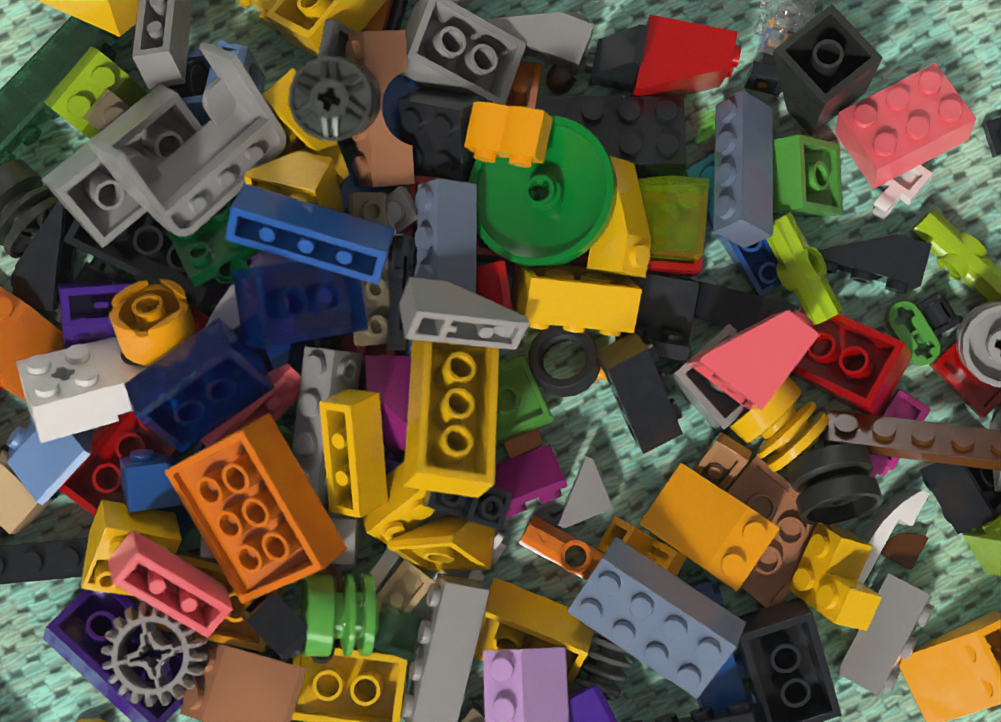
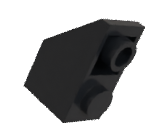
[238,591,308,661]

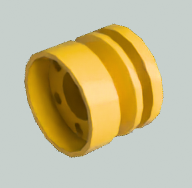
[729,376,830,472]

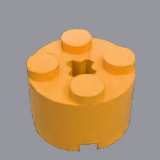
[109,279,198,370]

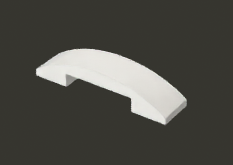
[858,489,929,591]

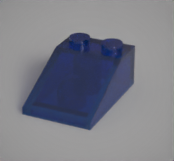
[232,261,368,348]

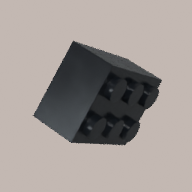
[737,597,842,722]

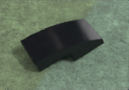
[422,487,513,531]

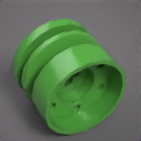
[301,574,379,657]

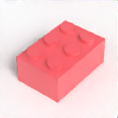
[835,63,976,189]

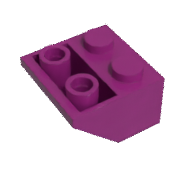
[358,355,411,456]
[491,444,568,518]

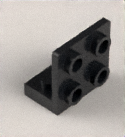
[614,272,699,362]

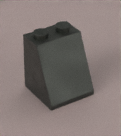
[773,4,883,136]

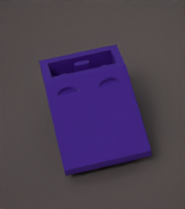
[58,279,137,360]

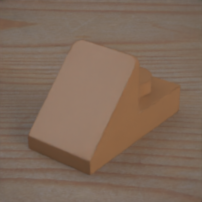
[691,432,752,491]

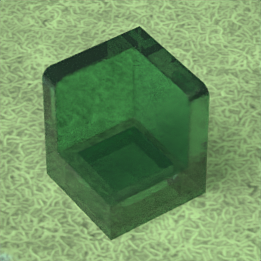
[373,603,423,662]

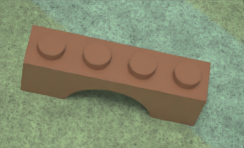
[345,30,415,187]

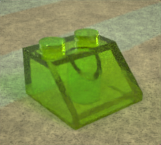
[638,175,709,261]

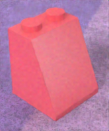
[687,310,819,409]

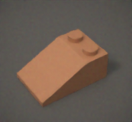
[180,640,306,722]

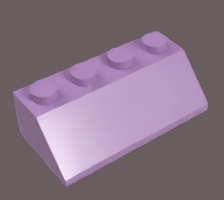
[483,647,570,722]

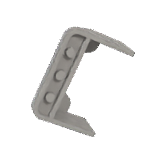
[87,42,286,237]

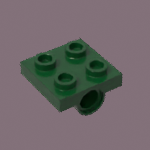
[166,196,263,287]

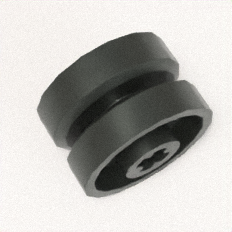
[787,444,883,525]

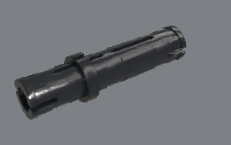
[386,235,416,351]

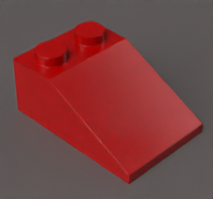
[790,308,913,416]

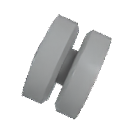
[956,301,1001,387]

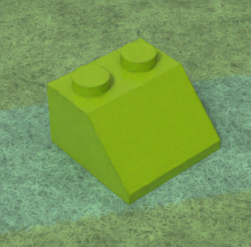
[44,46,148,139]

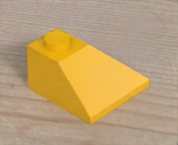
[387,515,496,573]

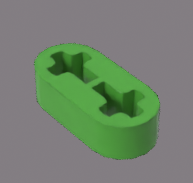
[884,301,940,366]

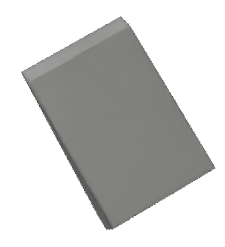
[557,456,613,528]

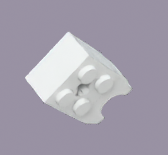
[16,337,169,443]

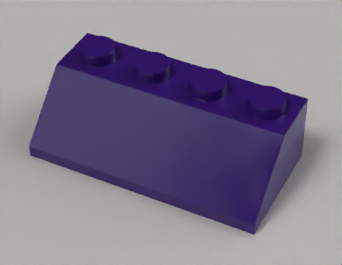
[43,589,187,722]

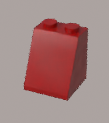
[631,15,742,96]

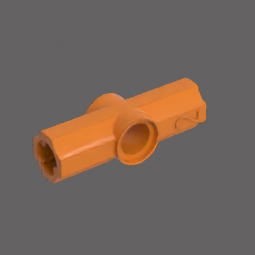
[518,515,604,580]

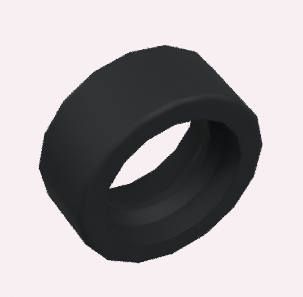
[528,325,601,397]

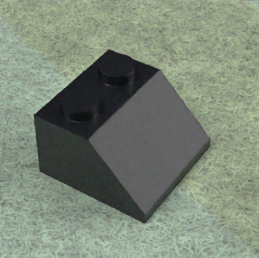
[919,462,1001,534]

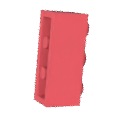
[108,530,233,638]

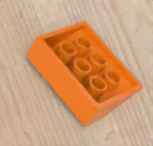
[164,413,347,604]

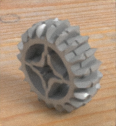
[101,602,208,707]

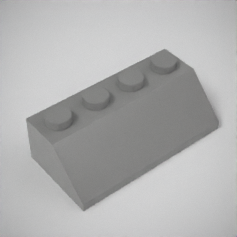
[41,84,202,248]

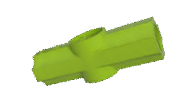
[909,207,1001,303]
[766,212,843,325]

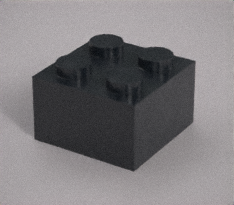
[398,87,486,182]

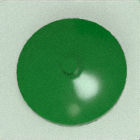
[469,115,617,268]

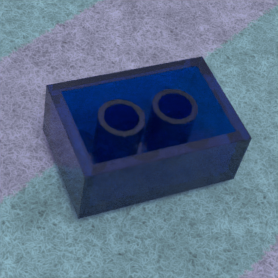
[124,317,275,453]

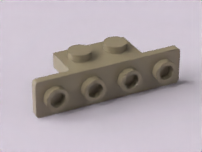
[331,192,389,346]

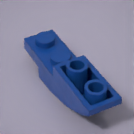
[684,152,782,296]

